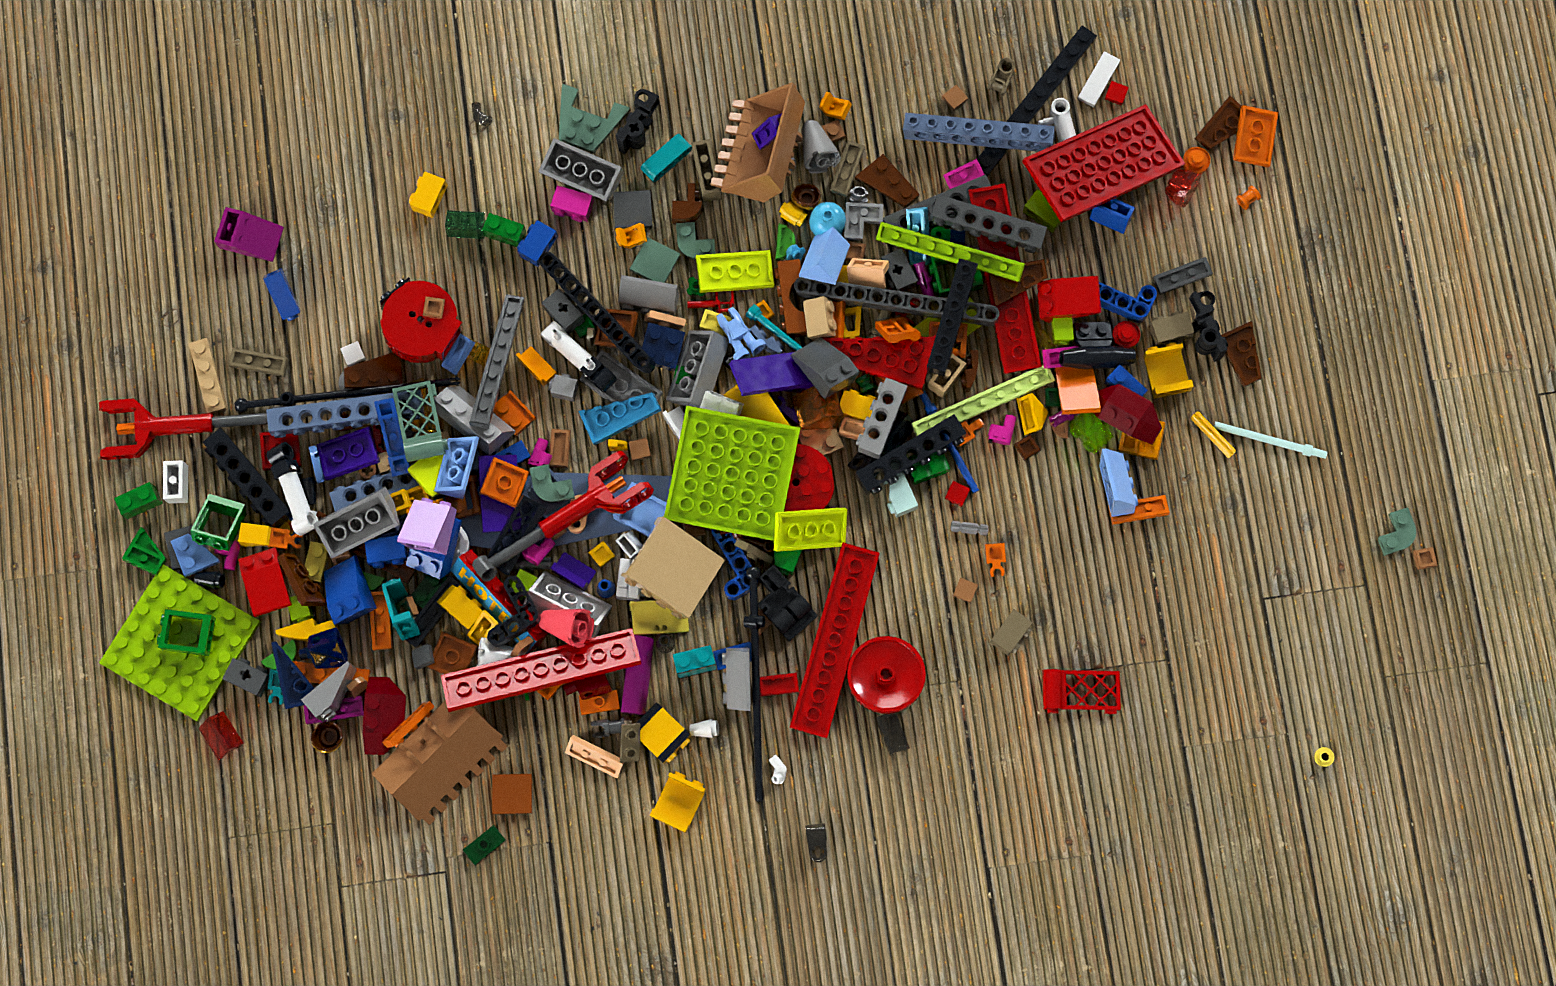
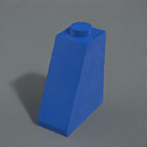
[263,268,301,321]

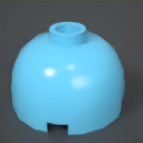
[809,202,846,236]

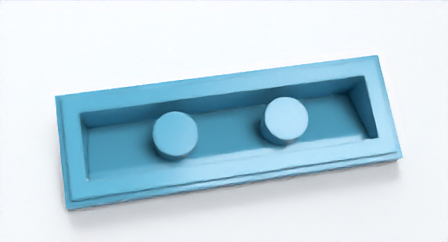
[906,207,931,265]

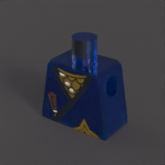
[299,627,348,669]

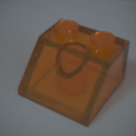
[792,386,844,430]

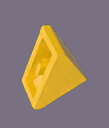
[238,523,271,547]
[467,610,499,646]

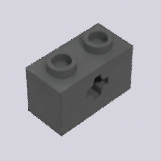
[881,248,918,292]
[541,289,585,335]
[222,657,269,698]

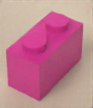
[550,185,594,222]

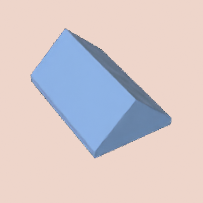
[799,227,850,285]
[434,436,479,499]

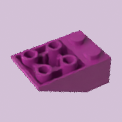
[214,207,284,262]

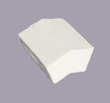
[615,531,643,560]

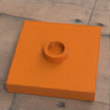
[479,457,529,508]

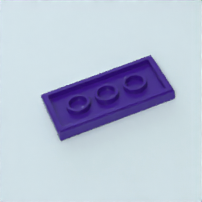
[729,352,812,396]
[477,455,521,533]

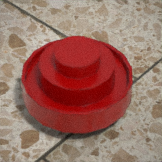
[1112,321,1140,348]

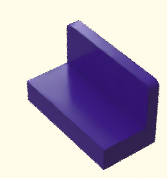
[751,113,782,150]
[550,552,596,591]

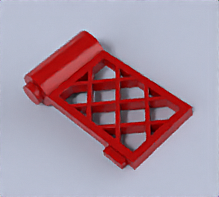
[1042,669,1121,714]

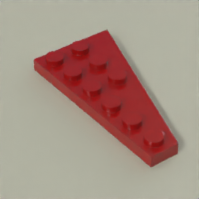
[823,335,936,390]

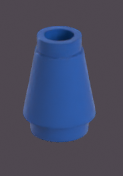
[596,579,616,598]

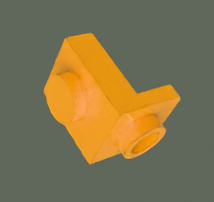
[819,92,852,120]
[615,223,647,249]

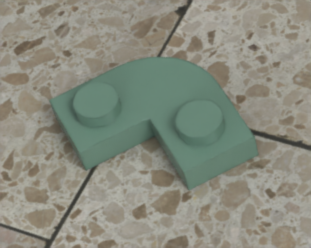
[676,222,715,260]
[530,464,575,503]
[1377,507,1416,556]

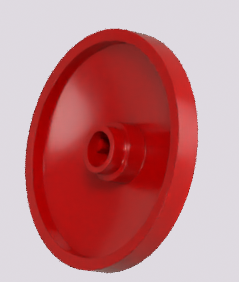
[847,636,926,714]

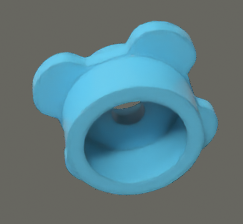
[786,244,806,260]

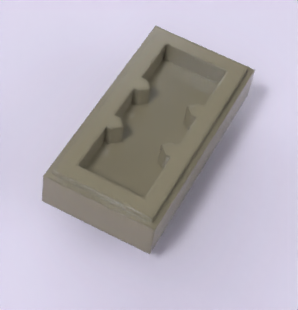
[734,539,774,564]

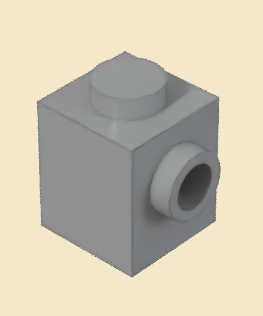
[548,373,579,402]

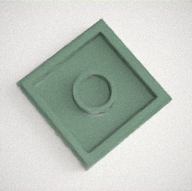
[630,237,681,283]

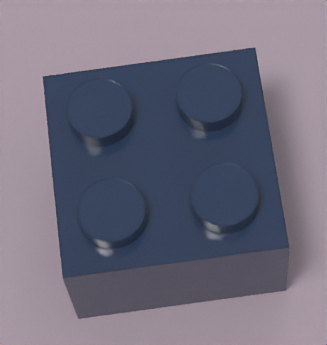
[642,323,685,372]

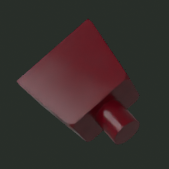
[562,674,612,700]

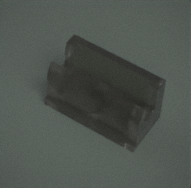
[876,713,910,756]

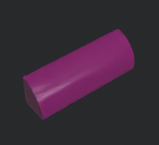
[621,635,654,716]

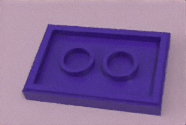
[316,426,380,481]

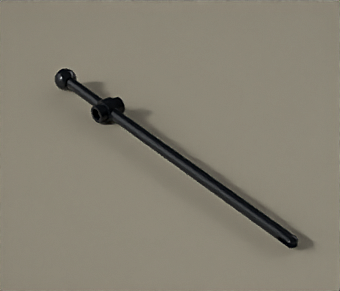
[234,377,461,413]
[743,567,765,802]

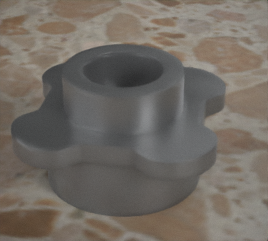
[849,186,868,203]

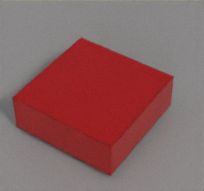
[1105,81,1129,106]
[945,481,970,507]

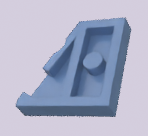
[171,533,220,577]

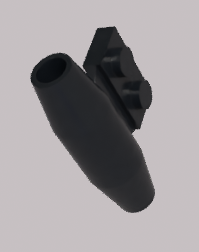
[1059,322,1136,369]

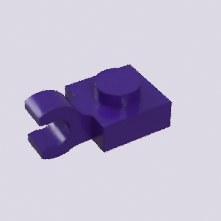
[777,396,802,426]

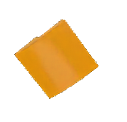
[1118,421,1166,460]

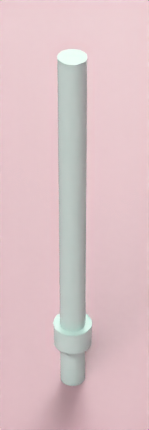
[1214,421,1327,459]

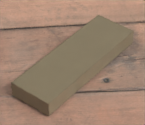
[830,140,865,198]
[228,347,289,377]

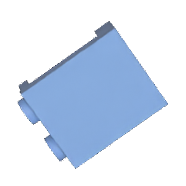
[613,482,667,537]

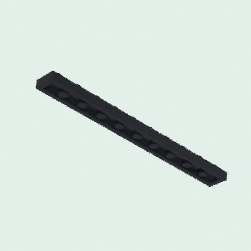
[977,25,1097,177]

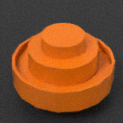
[1182,147,1210,175]

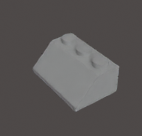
[618,275,679,316]
[722,648,751,711]

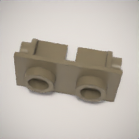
[620,720,640,763]

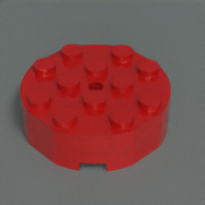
[784,444,835,512]

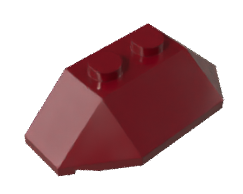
[1093,384,1162,445]
[362,677,407,755]

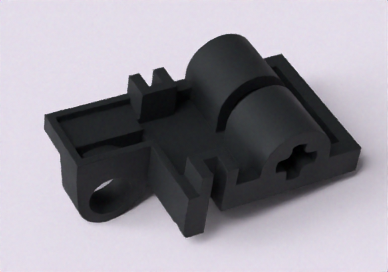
[616,89,660,154]
[1189,291,1228,362]
[758,565,818,642]

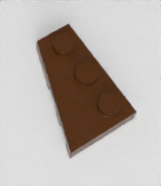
[988,259,1048,307]
[277,553,327,607]

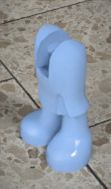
[716,307,767,360]

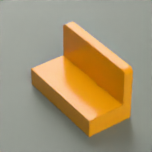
[516,346,557,387]

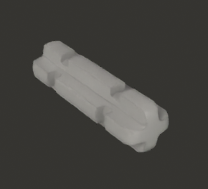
[950,521,988,536]

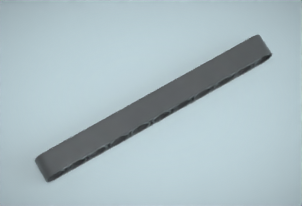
[794,277,999,326]

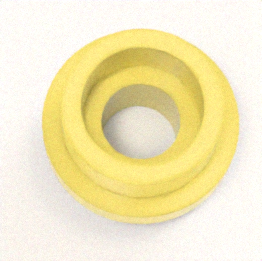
[1314,747,1334,767]

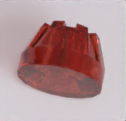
[1165,169,1201,208]

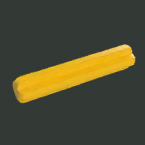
[1191,411,1236,458]

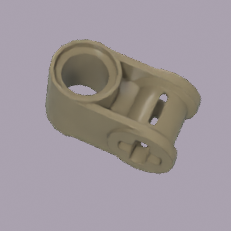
[987,57,1015,96]

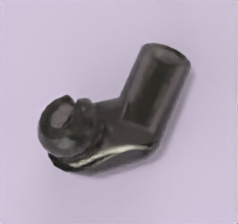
[472,102,492,126]

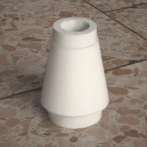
[689,719,719,738]

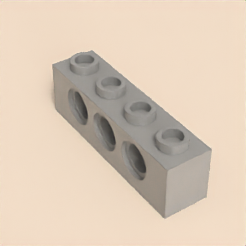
[856,378,907,459]

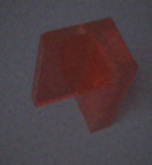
[199,711,244,760]

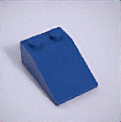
[406,518,462,579]
[324,556,377,625]

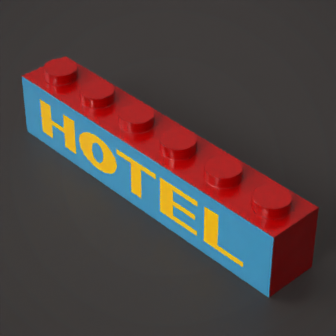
[450,549,548,654]

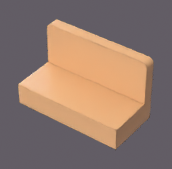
[847,258,889,289]

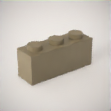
[691,139,721,202]

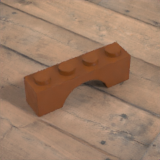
[774,259,807,338]

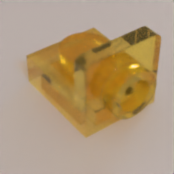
[466,339,490,367]

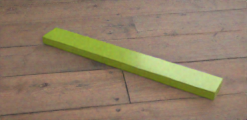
[875,222,1025,282]

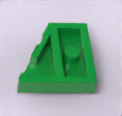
[122,527,167,576]

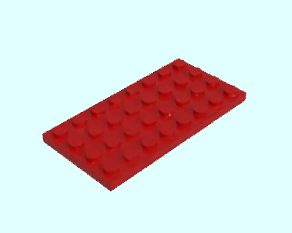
[1022,104,1185,223]

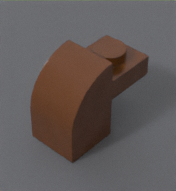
[672,183,703,224]

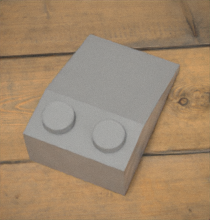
[301,661,357,722]

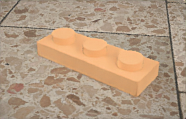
[565,735,625,778]

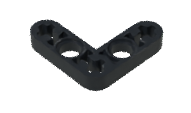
[487,576,541,647]

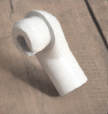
[769,755,787,784]

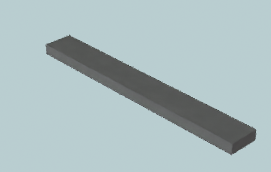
[469,294,525,429]

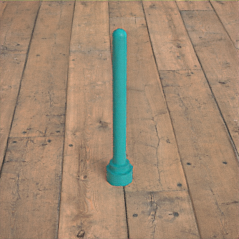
[745,304,802,351]

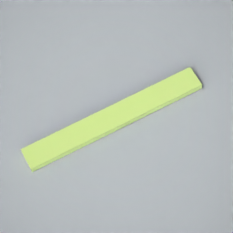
[911,365,1055,436]

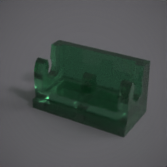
[445,210,486,239]

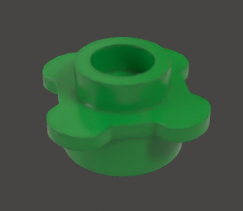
[687,277,705,296]

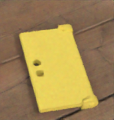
[629,600,689,635]

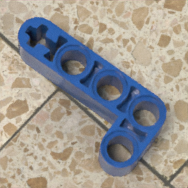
[1099,282,1157,323]
[712,529,759,600]

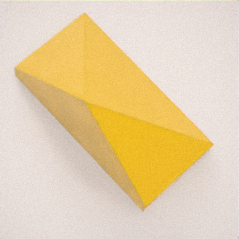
[1016,393,1049,435]

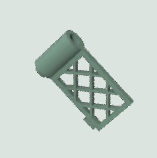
[392,381,449,462]

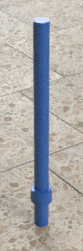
[919,391,979,494]

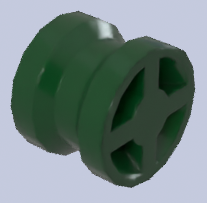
[855,374,878,395]

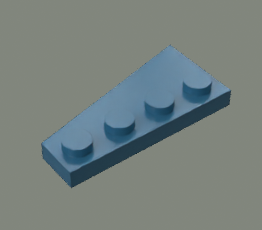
[578,392,662,445]

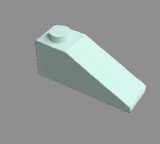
[887,462,918,518]

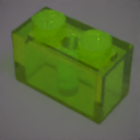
[1069,413,1114,455]

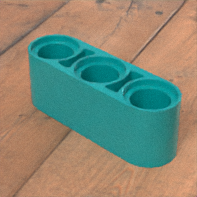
[640,133,692,183]

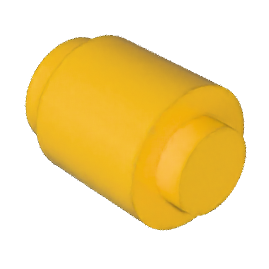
[779,201,808,227]

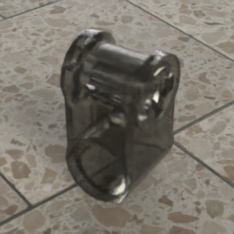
[805,823,827,863]

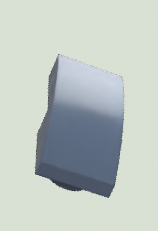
[749,325,784,355]

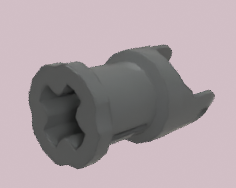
[590,717,625,738]

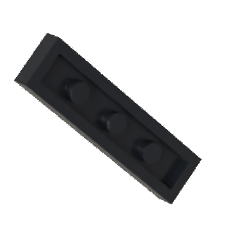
[405,575,465,648]

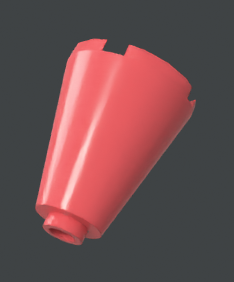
[539,609,594,648]

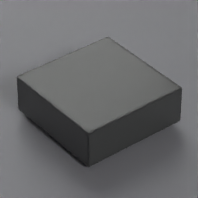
[411,644,435,670]

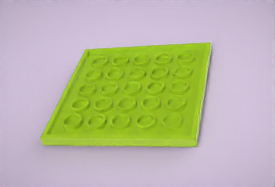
[664,405,800,541]
[99,564,261,722]

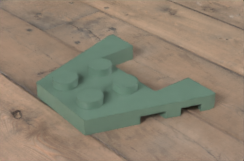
[559,84,630,153]

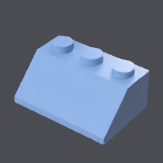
[1099,448,1138,517]

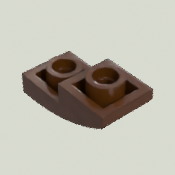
[961,350,979,392]

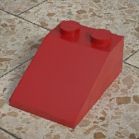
[1037,276,1101,323]
[238,547,292,617]

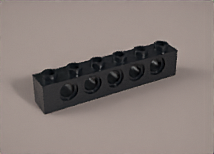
[927,258,978,377]
[855,414,967,496]
[203,427,292,528]

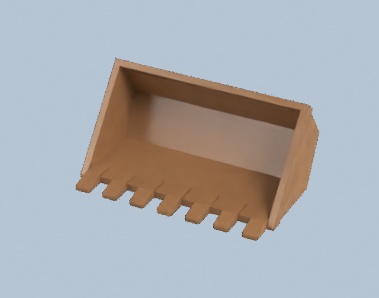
[710,82,805,203]
[372,700,507,825]

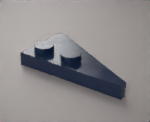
[271,641,314,709]

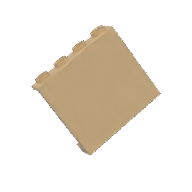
[621,516,725,619]

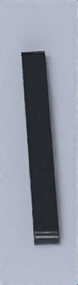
[539,252,655,374]

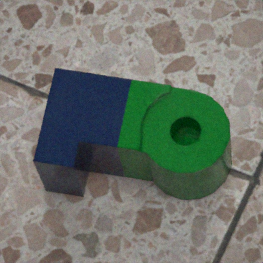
[930,226,965,246]

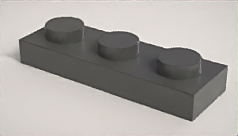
[1153,257,1213,295]

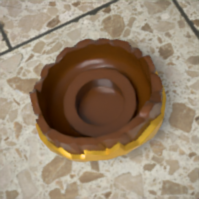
[791,183,821,210]
[311,721,343,753]

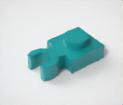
[267,669,284,705]

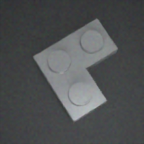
[844,202,883,241]

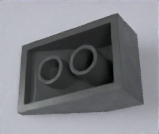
[790,337,860,399]

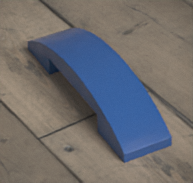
[374,397,410,477]

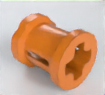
[1236,185,1261,210]

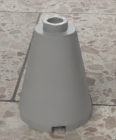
[801,120,841,174]

